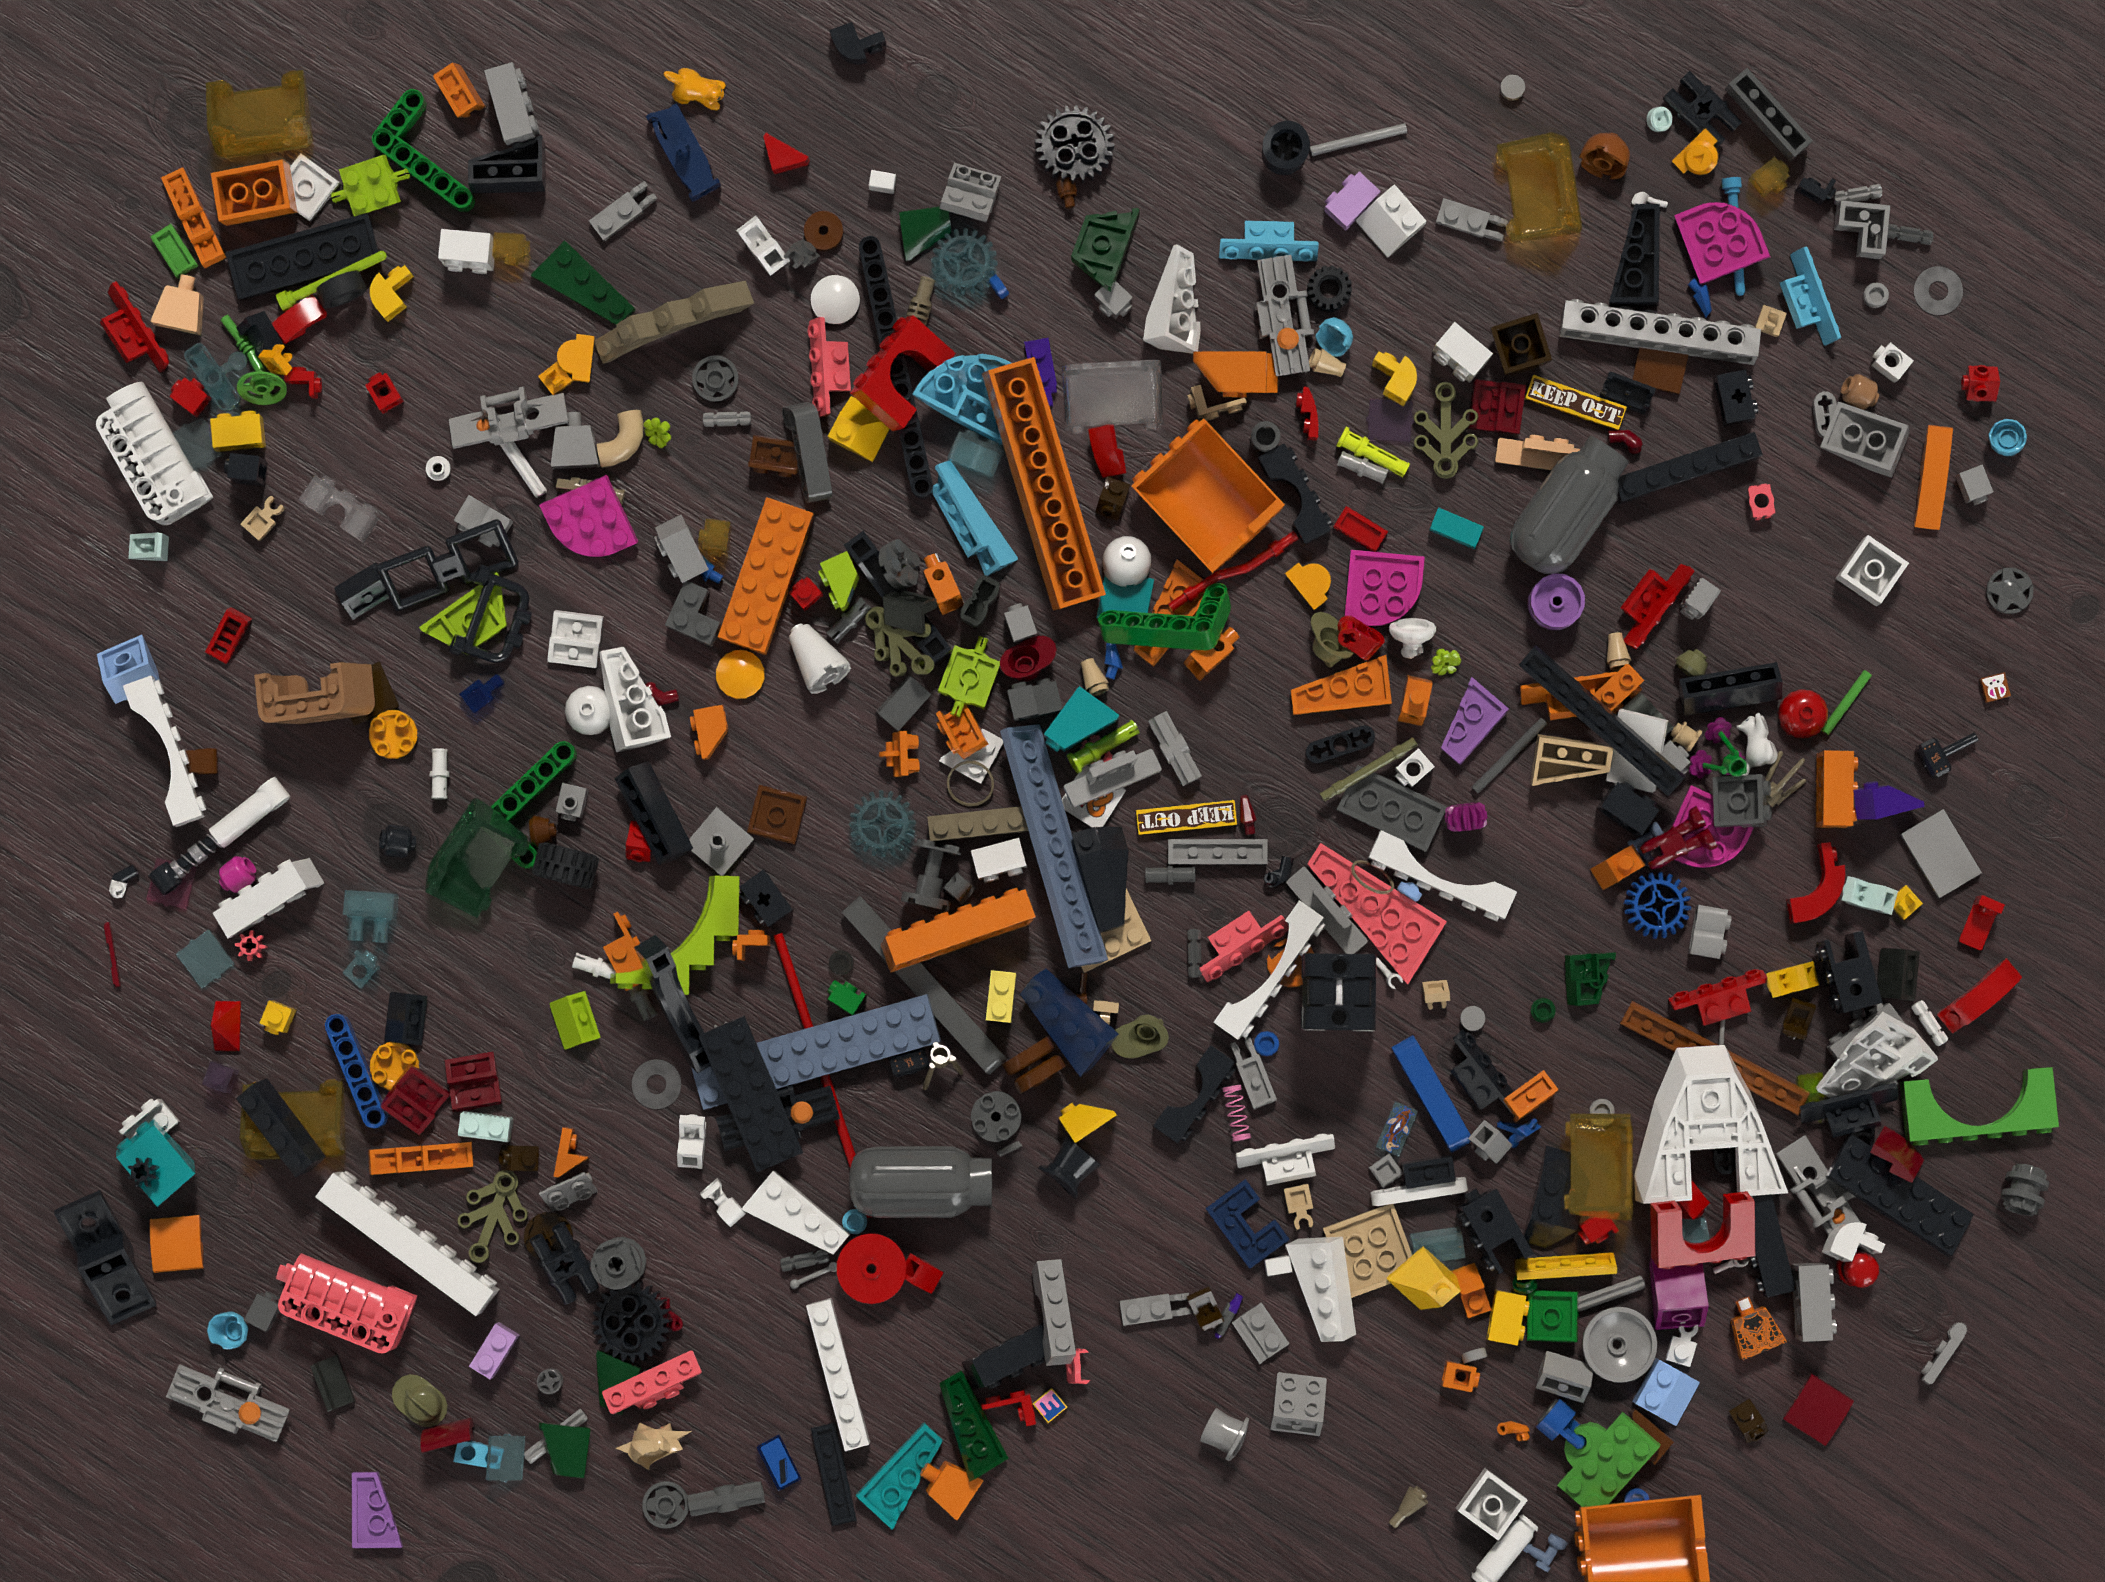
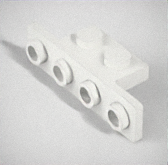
[1236,1134,1335,1185]

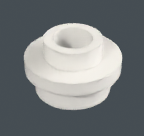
[426,456,451,481]

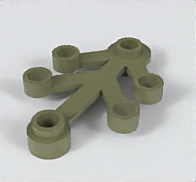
[1414,382,1479,479]
[865,607,934,676]
[458,1170,529,1263]

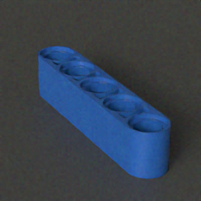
[325,1014,388,1128]
[1391,1035,1471,1153]

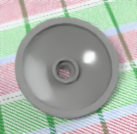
[1582,1307,1657,1382]

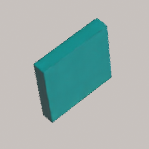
[1096,576,1154,619]

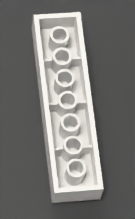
[316,1171,500,1316]

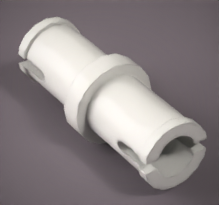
[430,749,449,800]
[572,953,616,979]

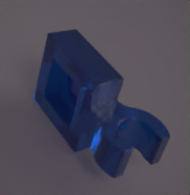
[459,674,505,714]

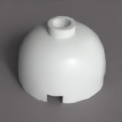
[1102,536,1151,587]
[565,686,610,735]

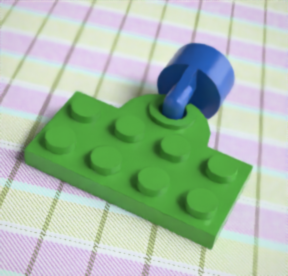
[1535,1399,1661,1507]

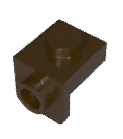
[1095,476,1130,520]
[1782,997,1816,1040]
[498,1145,539,1171]
[1186,1286,1224,1331]
[1728,1398,1769,1443]

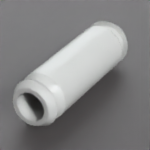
[1471,1514,1538,1582]

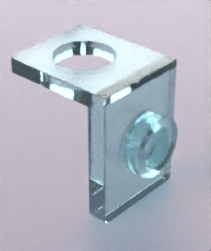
[343,949,381,988]

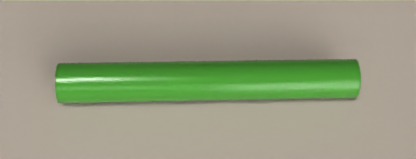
[1821,670,1872,735]

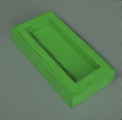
[151,224,199,279]

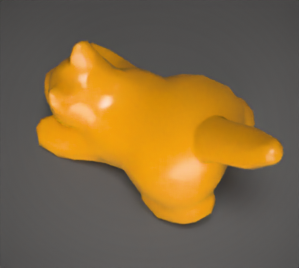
[663,68,726,111]

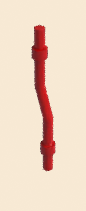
[1167,531,1299,612]

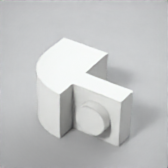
[736,216,790,276]
[677,1114,706,1169]
[1822,1222,1885,1262]

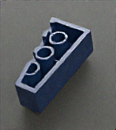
[1020,968,1119,1077]

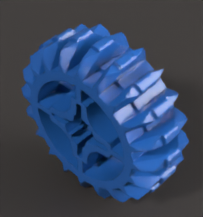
[1624,872,1691,939]

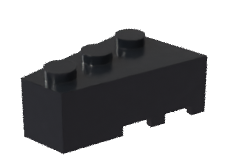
[468,135,546,194]

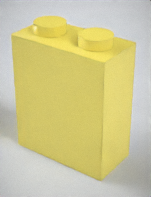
[986,970,1017,1023]

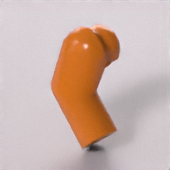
[1497,1421,1530,1441]

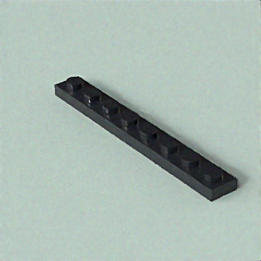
[1519,645,1686,796]

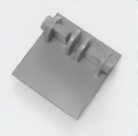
[539,1172,598,1212]

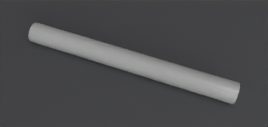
[1310,123,1407,156]

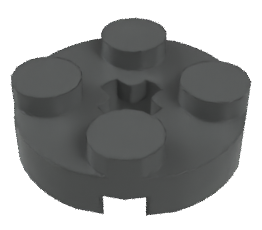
[879,539,920,590]

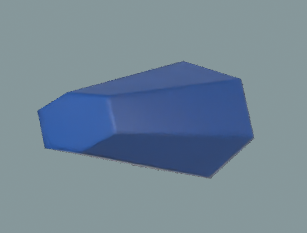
[1688,278,1712,317]
[701,555,723,584]
[1105,643,1123,680]

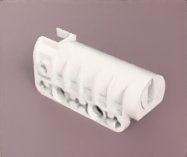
[96,382,213,526]

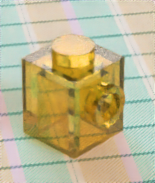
[1748,157,1790,198]
[493,232,530,266]
[698,519,732,557]

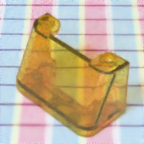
[206,70,313,158]
[1495,132,1582,242]
[239,1079,345,1160]
[1565,1114,1633,1221]

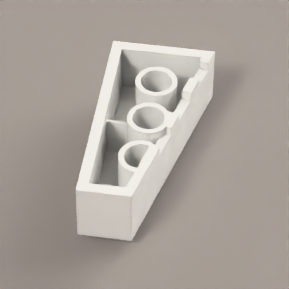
[213,858,324,938]
[741,1170,850,1254]
[1286,1237,1356,1342]

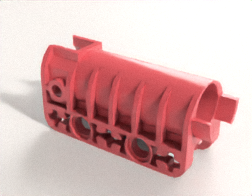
[276,1253,418,1353]

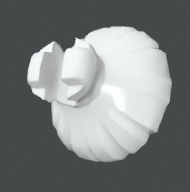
[1389,618,1436,659]

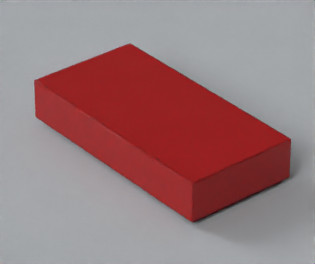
[1333,506,1388,552]

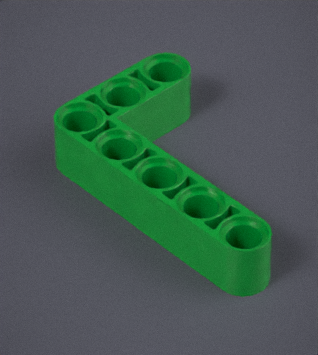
[372,89,475,212]
[1098,583,1231,651]
[481,741,577,869]

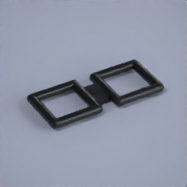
[376,519,519,611]

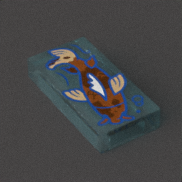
[1375,1101,1418,1157]

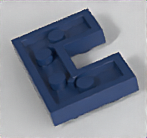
[1205,1179,1290,1269]

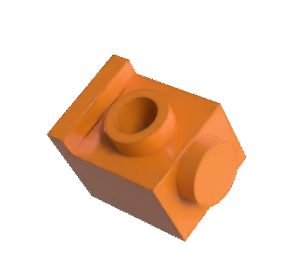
[1441,1360,1480,1392]

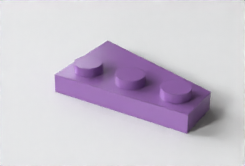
[1441,677,1509,765]
[352,1472,403,1548]

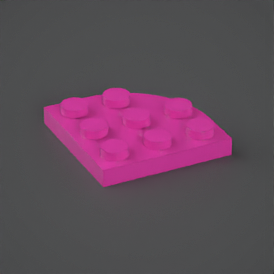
[1674,202,1771,285]
[539,475,639,557]
[1344,550,1425,627]
[1660,785,1754,868]

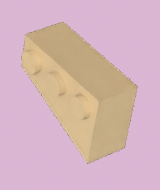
[1530,734,1613,786]

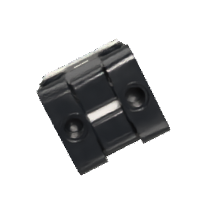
[1301,953,1376,1031]

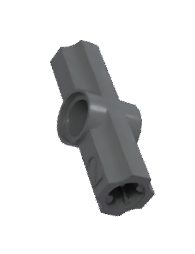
[687,1481,765,1516]

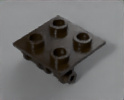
[350,661,399,726]

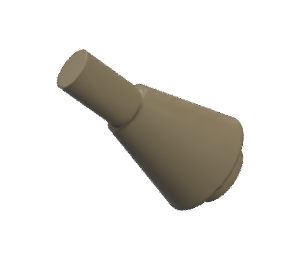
[1389,1486,1428,1528]

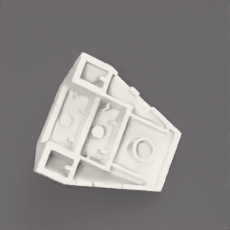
[1816,1012,1938,1098]

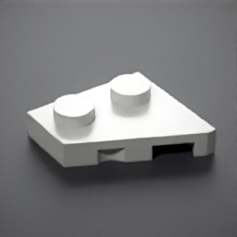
[939,729,1003,784]

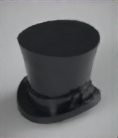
[1262,121,1310,175]
[1038,1136,1102,1200]

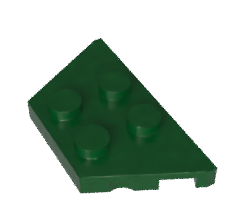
[1071,208,1140,292]

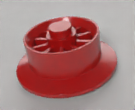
[837,1234,906,1304]

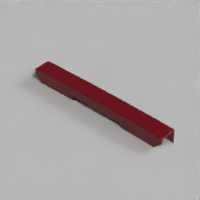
[104,922,121,987]

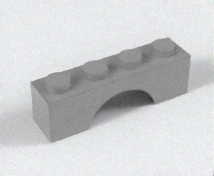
[1032,1259,1076,1366]

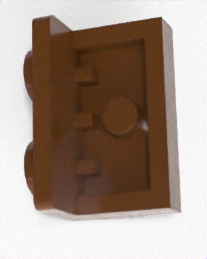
[748,435,799,477]

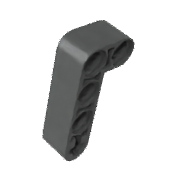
[782,402,832,503]

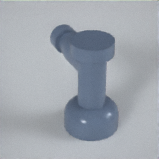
[1627,822,1663,867]
[1523,1533,1568,1572]

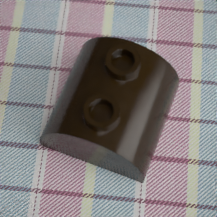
[1490,313,1552,376]

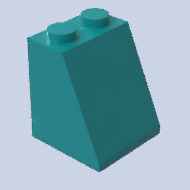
[1044,686,1119,752]
[116,1119,195,1207]

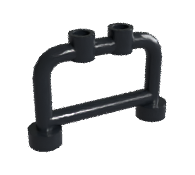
[449,564,532,663]

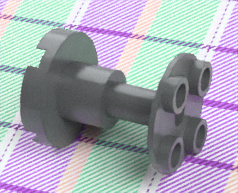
[901,839,961,911]
[971,1091,1022,1142]
[591,1237,646,1290]

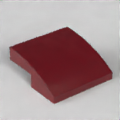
[1467,379,1526,434]
[445,1052,503,1112]
[380,1064,450,1135]
[1870,1126,1924,1183]
[1783,1374,1854,1446]
[420,1417,474,1452]

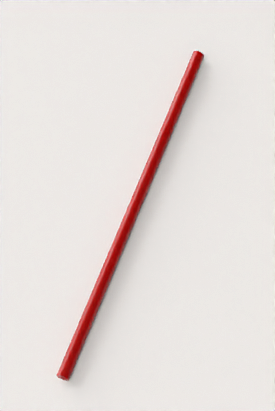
[773,933,873,1218]

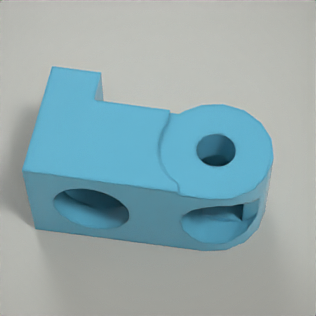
[453,1440,503,1469]

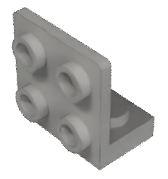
[1270,1372,1327,1436]

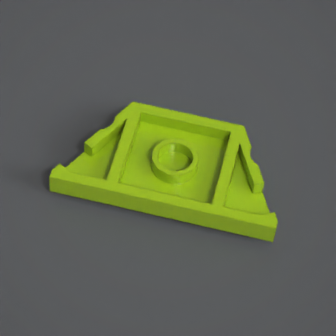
[419,572,508,655]

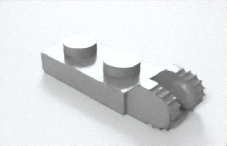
[589,182,657,242]
[1436,198,1508,241]
[1230,1036,1277,1109]
[1120,1293,1192,1326]
[1920,1322,1967,1385]

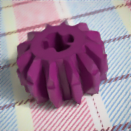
[1445,802,1488,832]

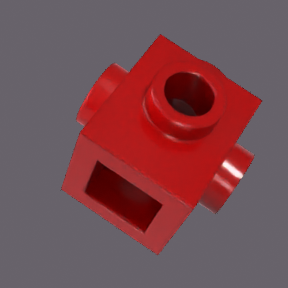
[1961,365,2000,402]

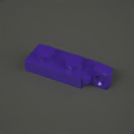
[1024,338,1057,407]

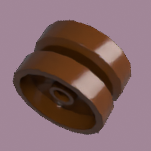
[1002,1037,1066,1094]

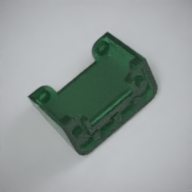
[425,797,530,918]

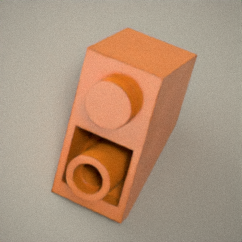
[690,705,728,760]

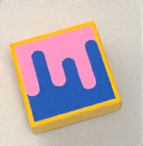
[1033,1388,1067,1423]

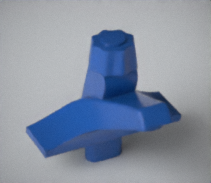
[1497,1119,1541,1148]

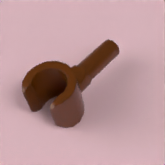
[1076,973,1088,1005]

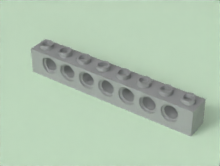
[1559,299,1761,365]

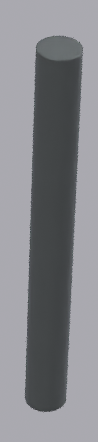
[1471,718,1548,794]

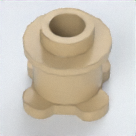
[1670,721,1702,753]

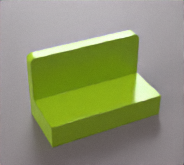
[550,991,601,1050]

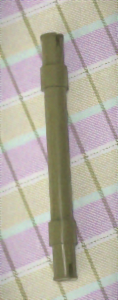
[1319,737,1418,802]

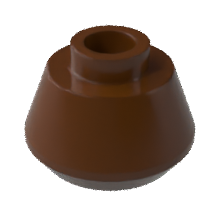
[529,816,557,849]

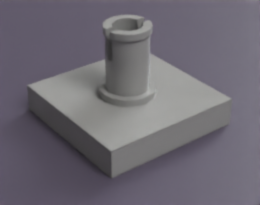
[689,807,755,876]

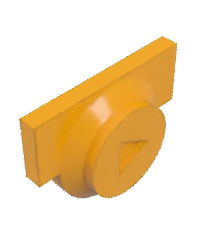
[1672,128,1718,175]
[557,334,594,382]
[1285,563,1331,610]

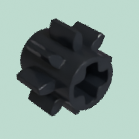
[127,1157,160,1188]

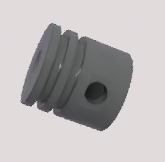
[1250,421,1280,454]

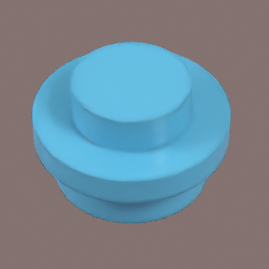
[842,1209,867,1234]

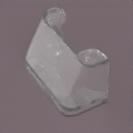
[1062,360,1164,434]

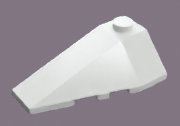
[1143,245,1201,354]
[599,647,671,752]

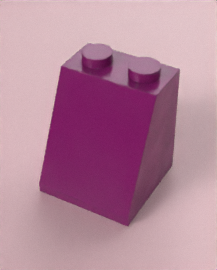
[1649,1258,1709,1330]

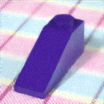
[1853,782,1925,819]

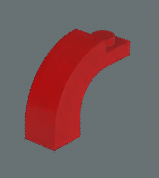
[1786,842,1845,924]
[1937,958,2022,1034]

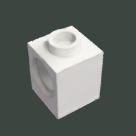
[1872,342,1914,383]
[1395,748,1435,787]

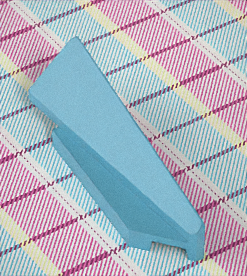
[933,461,1018,576]

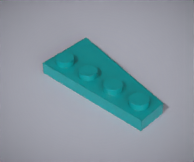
[856,1422,943,1530]

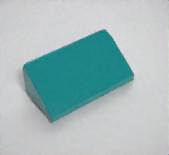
[1429,507,1484,549]

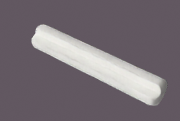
[500,441,547,498]

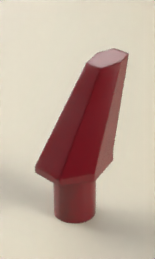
[1240,795,1257,835]

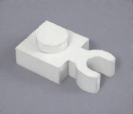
[1665,1322,1698,1367]

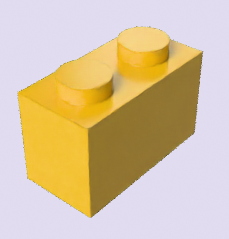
[210,411,266,452]
[1486,1290,1529,1346]

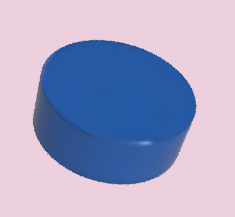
[988,274,1010,299]
[1254,1031,1279,1056]
[1624,1488,1649,1502]

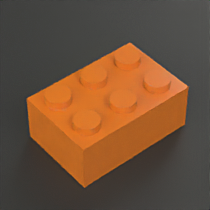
[211,160,298,226]
[1816,750,1858,828]

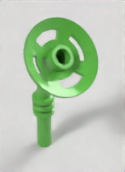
[220,315,287,405]

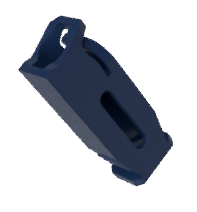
[646,103,721,202]

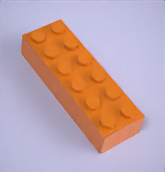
[718,497,815,655]
[881,888,1036,973]

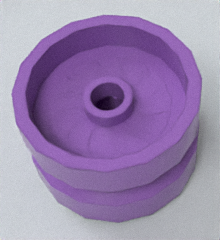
[1528,574,1585,630]

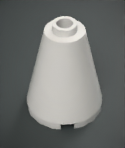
[789,623,851,694]

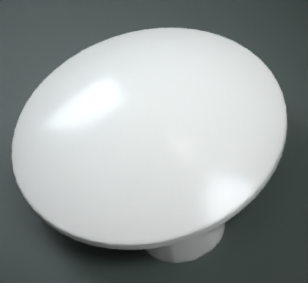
[811,275,860,324]

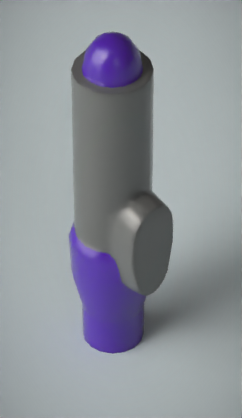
[1215,1293,1243,1338]

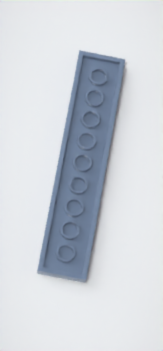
[1000,724,1108,968]
[691,994,941,1110]

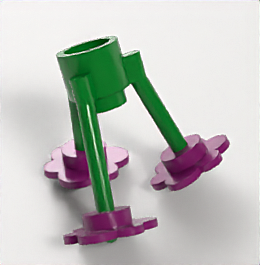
[1689,717,1747,778]

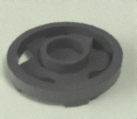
[692,355,739,402]
[1986,567,2033,614]
[642,1481,689,1528]

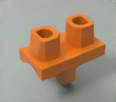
[879,731,920,777]

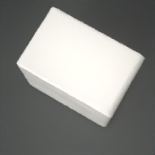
[869,170,897,194]
[1263,1255,1292,1276]

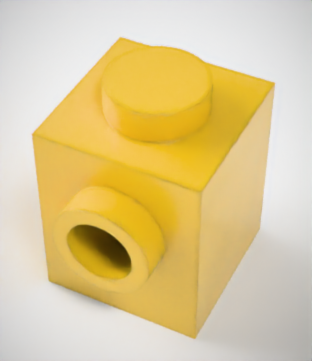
[260,1000,296,1035]

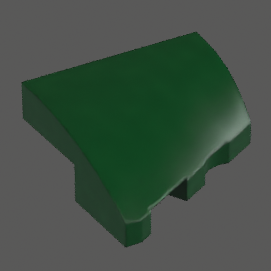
[899,206,951,262]
[1565,952,1616,1006]
[596,1350,641,1415]
[539,1422,591,1478]

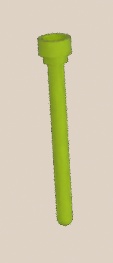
[276,251,387,312]

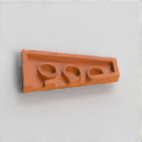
[1134,559,1205,667]
[1290,655,1392,715]

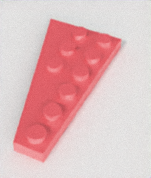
[1307,843,1447,985]

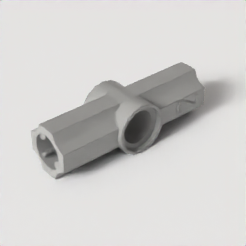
[1148,711,1202,786]

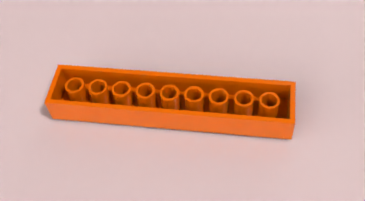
[982,357,1106,610]

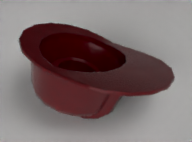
[1000,636,1057,682]

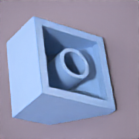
[97,635,160,704]
[1632,1358,1700,1426]

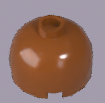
[1579,133,1630,180]

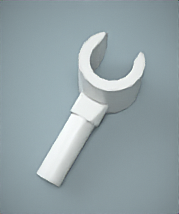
[1631,192,1668,208]
[1376,958,1403,989]
[1713,1259,1748,1274]

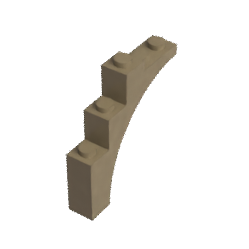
[594,281,754,364]

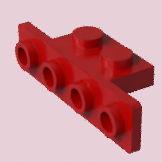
[100,281,169,373]
[1620,564,1695,649]
[1668,969,1768,1026]

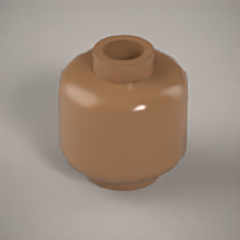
[1841,374,1879,410]

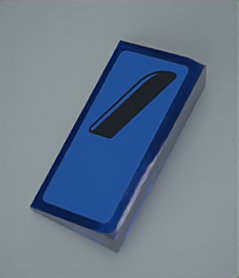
[756,1434,802,1491]

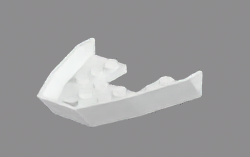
[1634,1045,1788,1204]

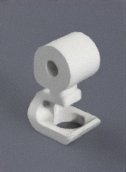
[700,1178,746,1227]

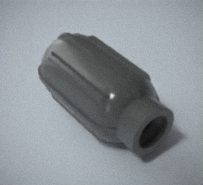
[1510,435,1629,575]
[849,1146,992,1218]

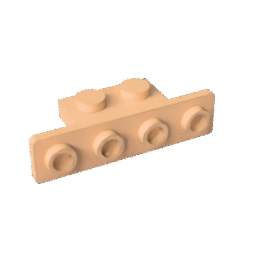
[1495,435,1580,470]

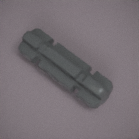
[1887,224,1934,245]
[1187,929,1202,978]
[780,1249,829,1272]

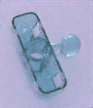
[184,343,247,412]

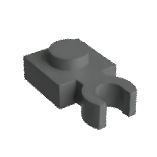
[784,239,820,268]

